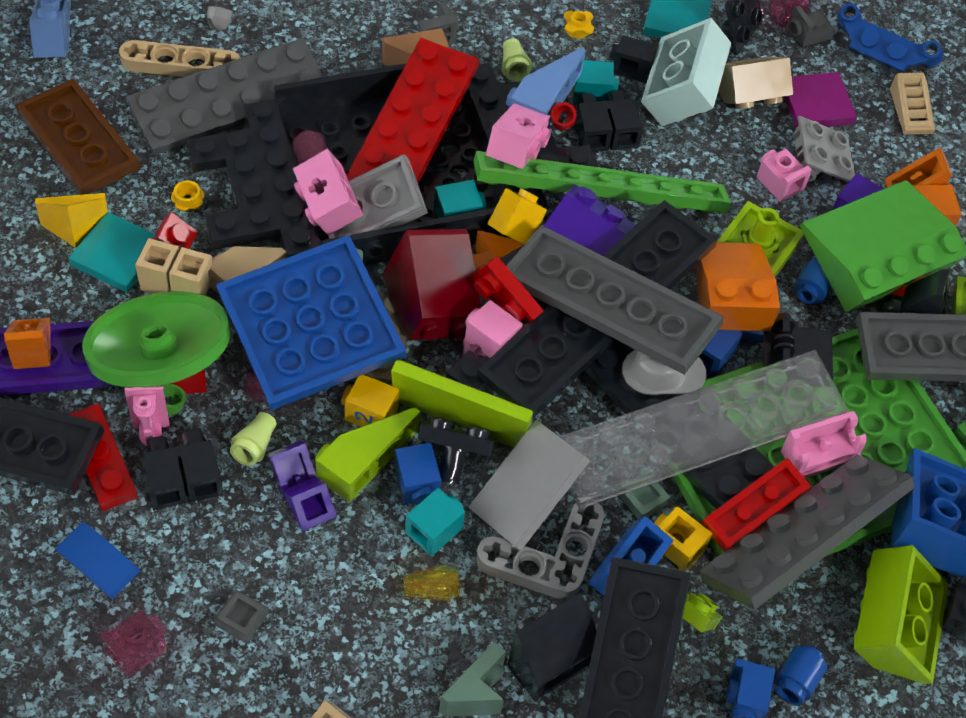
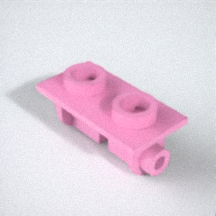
[125,386,170,446]

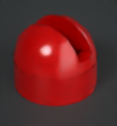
[550,102,577,131]

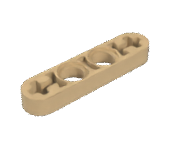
[119,40,241,77]

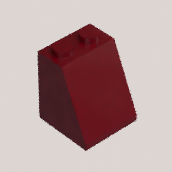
[381,229,481,340]

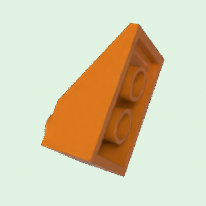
[695,242,780,331]

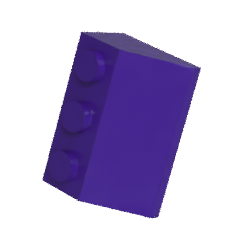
[544,184,637,256]

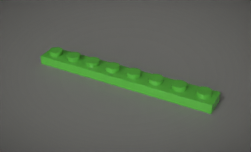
[473,151,731,213]

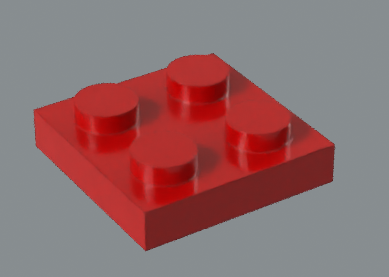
[471,256,544,325]

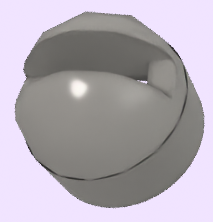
[207,6,232,30]

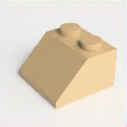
[718,57,793,109]

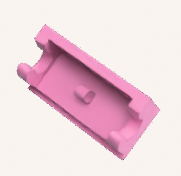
[781,411,866,478]

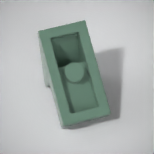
[439,641,506,716]

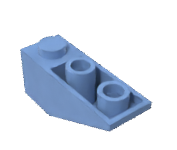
[29,0,71,58]

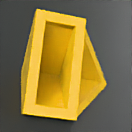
[35,193,108,248]

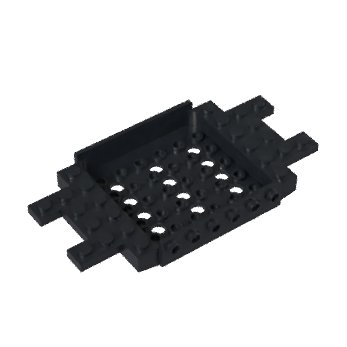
[186,63,599,266]

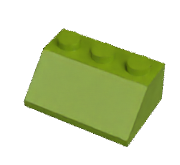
[854,545,949,684]

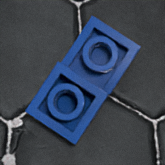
[55,521,140,599]

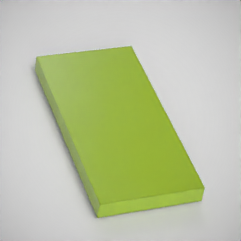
[391,360,533,447]

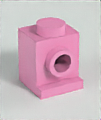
[757,149,812,203]

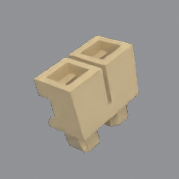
[135,238,213,295]

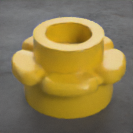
[171,180,204,211]

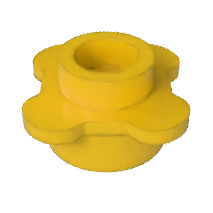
[564,11,594,39]

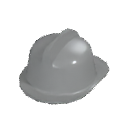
[622,350,706,395]

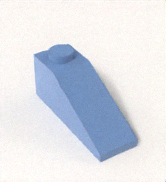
[506,48,586,125]

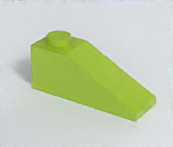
[315,407,421,503]

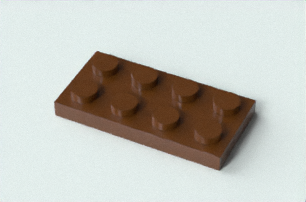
[16,79,141,195]

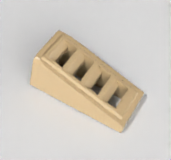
[890,73,935,135]

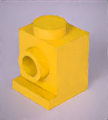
[654,506,713,572]

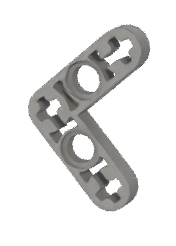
[476,499,604,599]

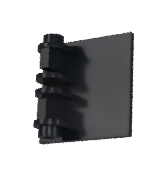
[721,0,764,55]
[763,313,834,390]

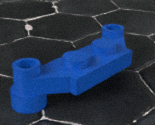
[837,3,943,73]

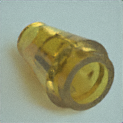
[404,564,460,602]

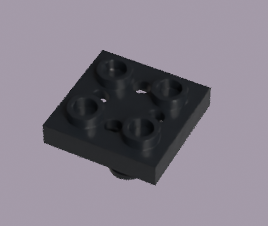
[417,417,498,485]

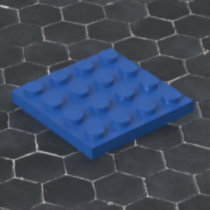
[216,235,406,410]

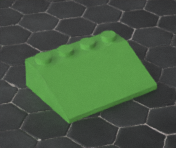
[799,180,966,313]

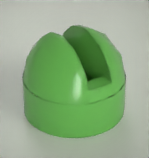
[163,384,186,416]

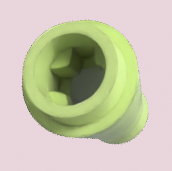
[502,38,532,82]
[230,412,277,466]

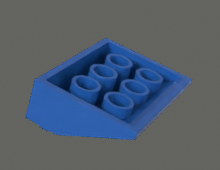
[891,448,966,578]

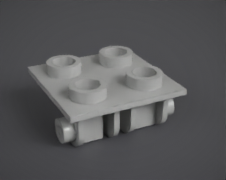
[793,115,855,182]

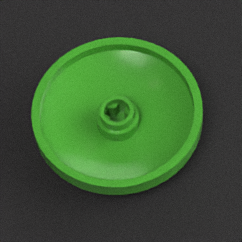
[82,291,231,388]

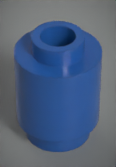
[793,257,832,304]
[774,645,828,706]

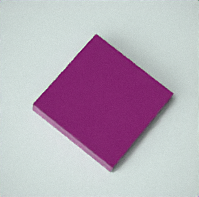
[783,72,857,128]

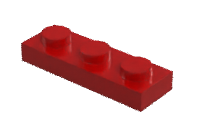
[67,403,138,511]
[701,458,811,552]

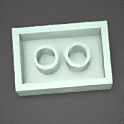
[641,18,731,126]

